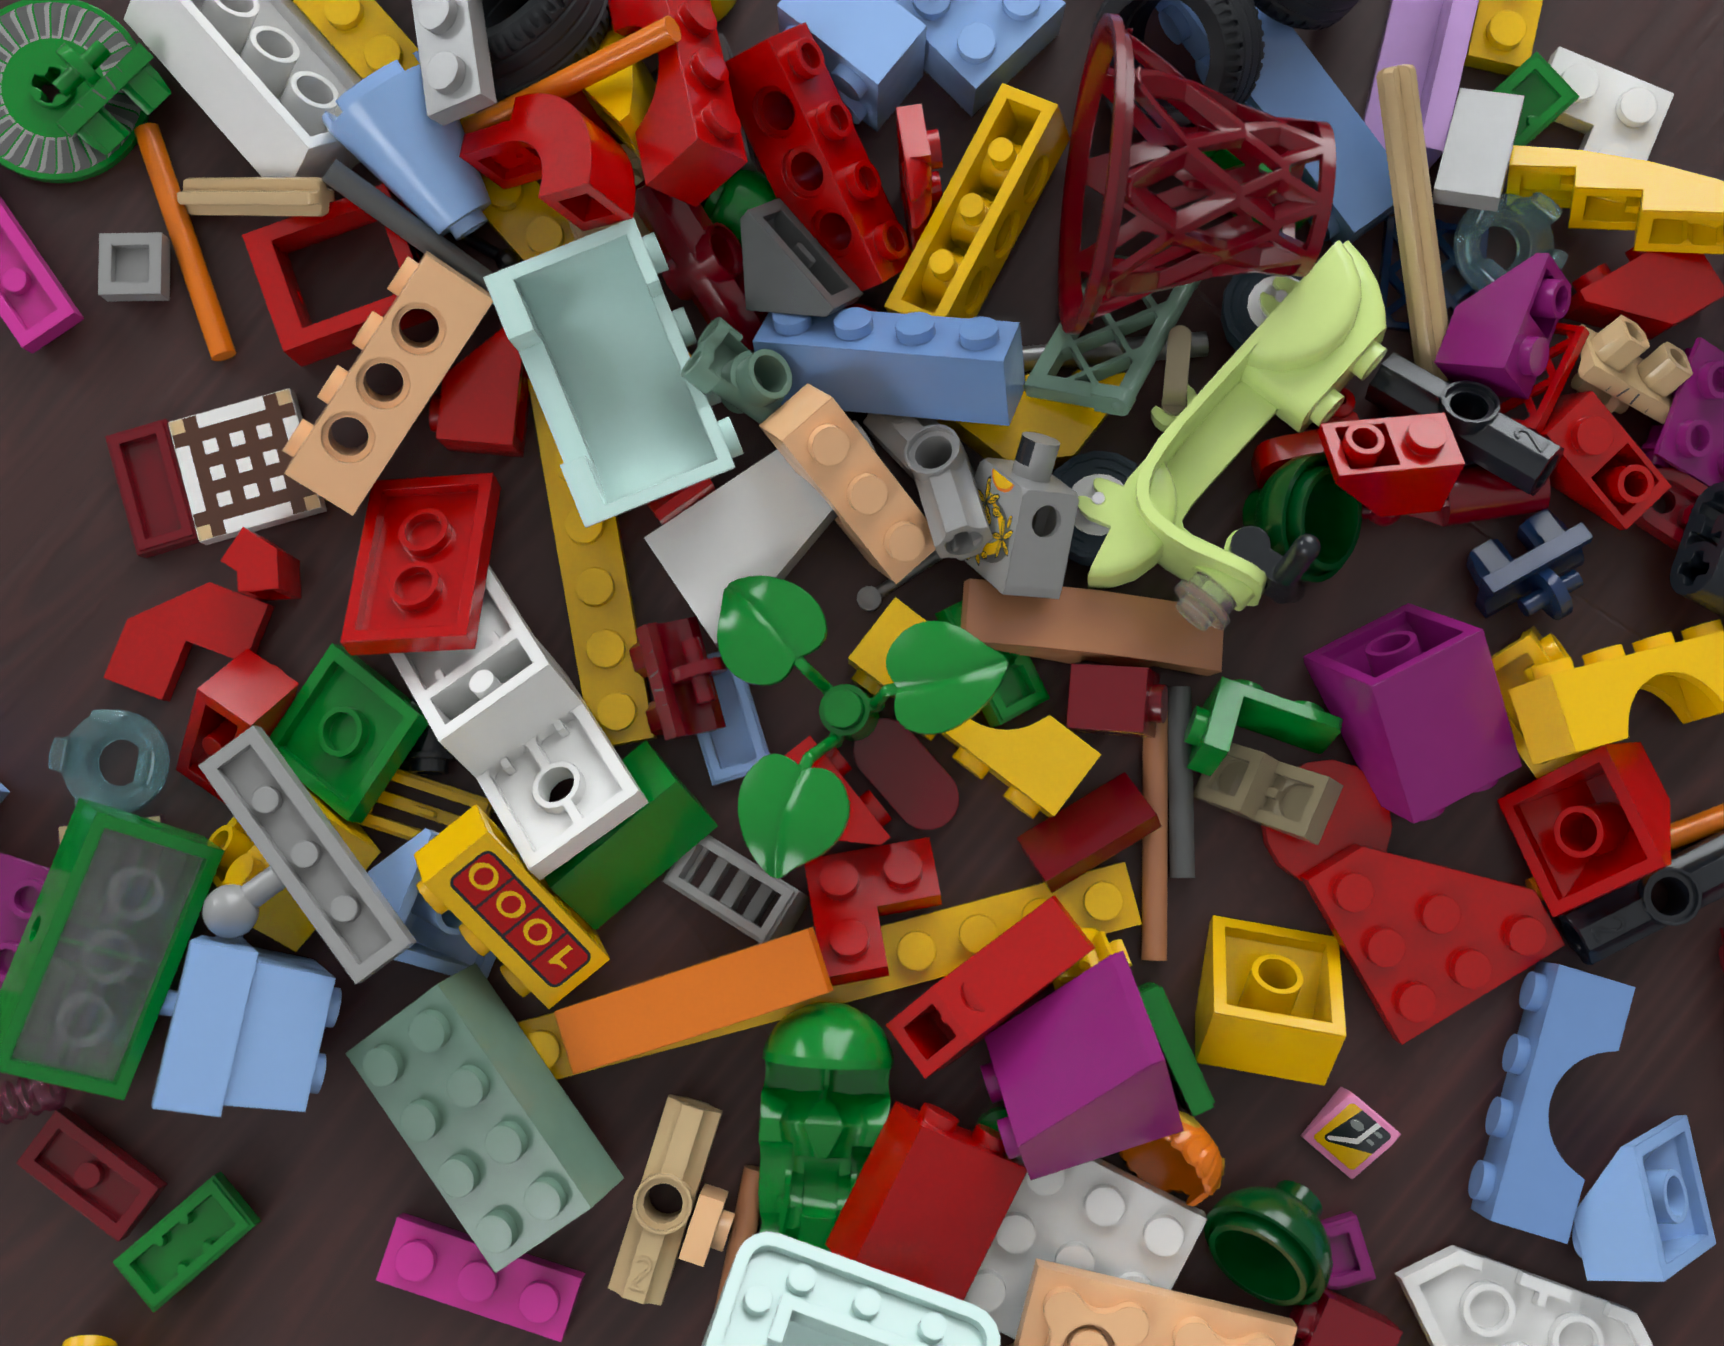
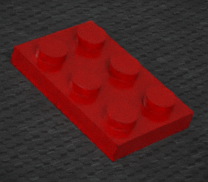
[340,473,501,656]

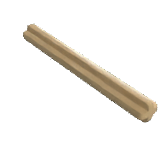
[1376,64,1449,381]

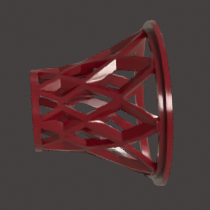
[1058,13,1336,335]

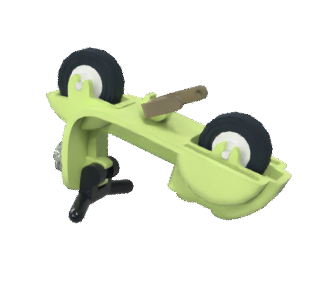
[1053,240,1387,631]

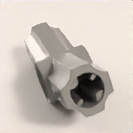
[863,413,993,561]

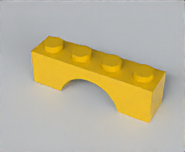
[848,597,1101,819]
[1508,619,1724,765]

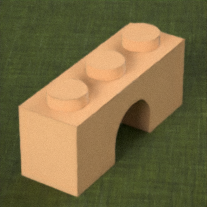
[759,383,936,584]

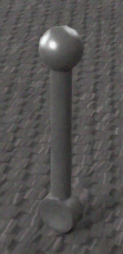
[857,550,943,612]

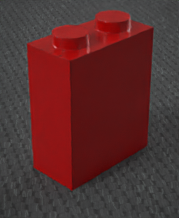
[825,1101,1027,1301]

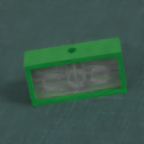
[0,797,225,1100]

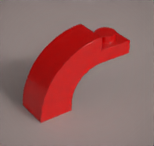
[459,93,636,231]

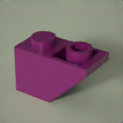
[1434,253,1572,399]

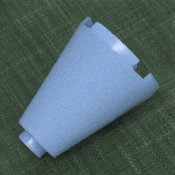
[322,51,491,241]

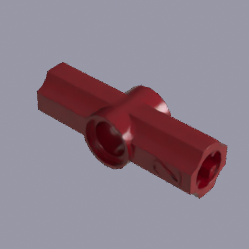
[635,179,768,351]

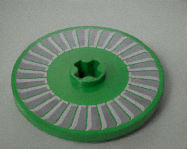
[0,0,150,183]

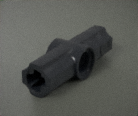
[1365,352,1565,496]
[1559,829,1724,965]

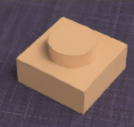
[678,1183,735,1267]

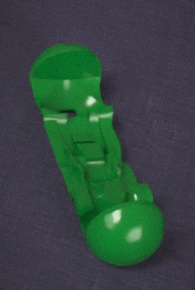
[758,1002,894,1252]

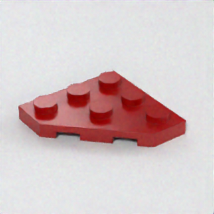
[1300,843,1565,1045]

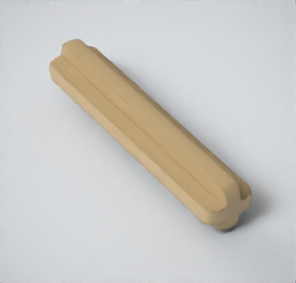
[177,177,335,217]

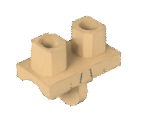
[1567,314,1693,424]

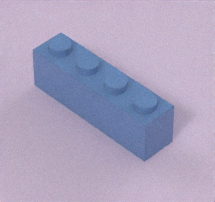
[752,307,1025,426]

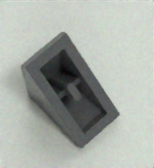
[740,198,864,317]

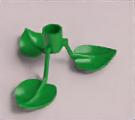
[717,575,1009,879]

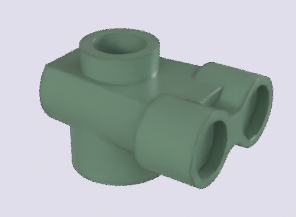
[681,317,792,424]

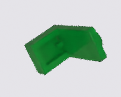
[1184,677,1343,776]

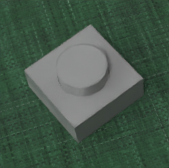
[98,232,171,302]

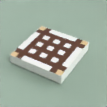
[168,388,327,545]

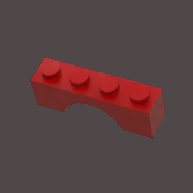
[608,0,748,207]

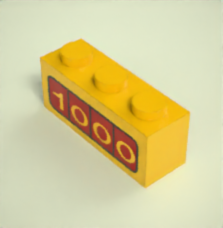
[413,804,610,1009]

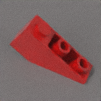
[886,895,1095,1079]

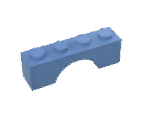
[1468,961,1636,1244]

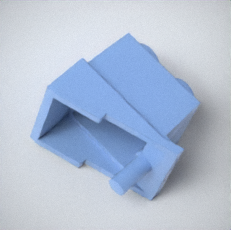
[151,935,341,1117]

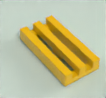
[355,769,495,840]

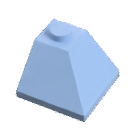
[368,828,496,978]
[1572,1115,1716,1282]

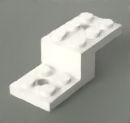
[390,565,649,880]

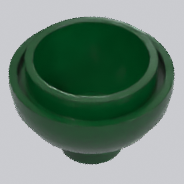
[1242,453,1362,582]
[1204,1180,1333,1306]

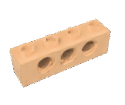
[282,251,493,516]

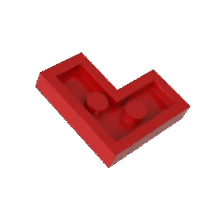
[804,837,942,986]

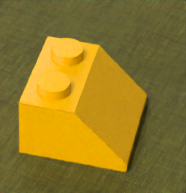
[1195,915,1347,1086]

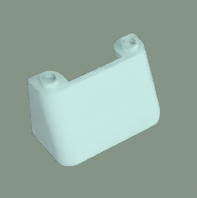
[701,1231,1000,1346]

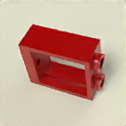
[242,184,435,367]

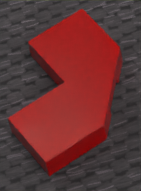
[103,582,275,702]

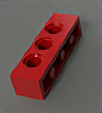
[725,22,912,291]

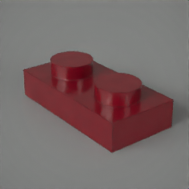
[16,1107,167,1242]

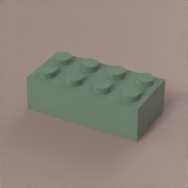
[345,963,624,1273]

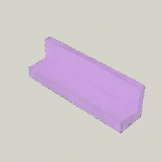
[1363,0,1479,169]

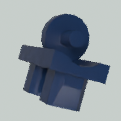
[1466,508,1593,621]

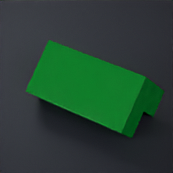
[544,740,718,931]

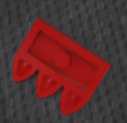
[896,104,943,252]

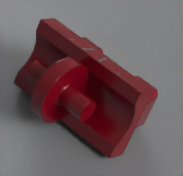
[629,616,727,741]

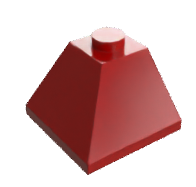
[1497,741,1671,917]

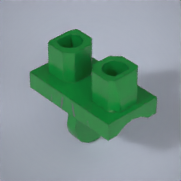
[52,40,172,156]

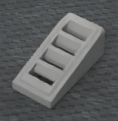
[662,835,810,943]

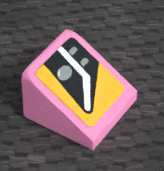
[1300,1086,1401,1179]

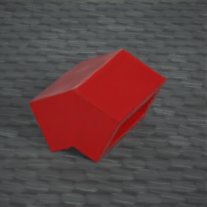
[220,527,302,602]

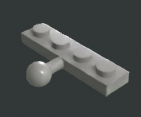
[411,0,497,126]
[198,725,417,984]

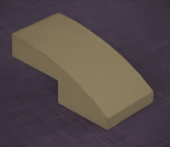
[1194,742,1343,845]

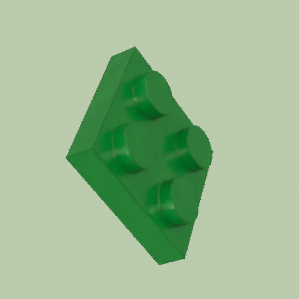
[269,643,429,823]

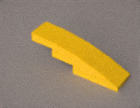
[1505,145,1724,254]

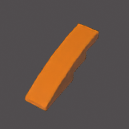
[554,927,833,1075]

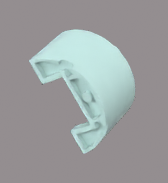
[483,217,744,528]

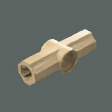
[608,1094,723,1305]

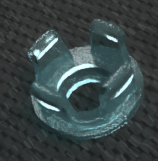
[1453,192,1568,292]
[49,709,170,813]

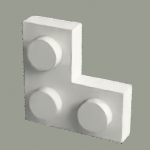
[1548,46,1674,161]

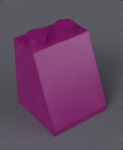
[1303,603,1522,824]
[980,951,1184,1180]

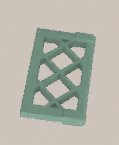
[1024,255,1201,416]

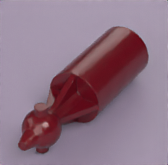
[1362,464,1551,527]

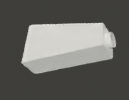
[644,420,875,649]

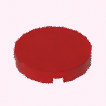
[1261,760,1392,882]

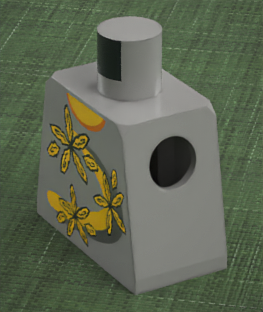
[964,432,1079,599]

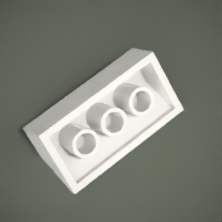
[124,0,361,188]

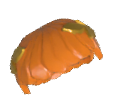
[1119,1111,1225,1207]

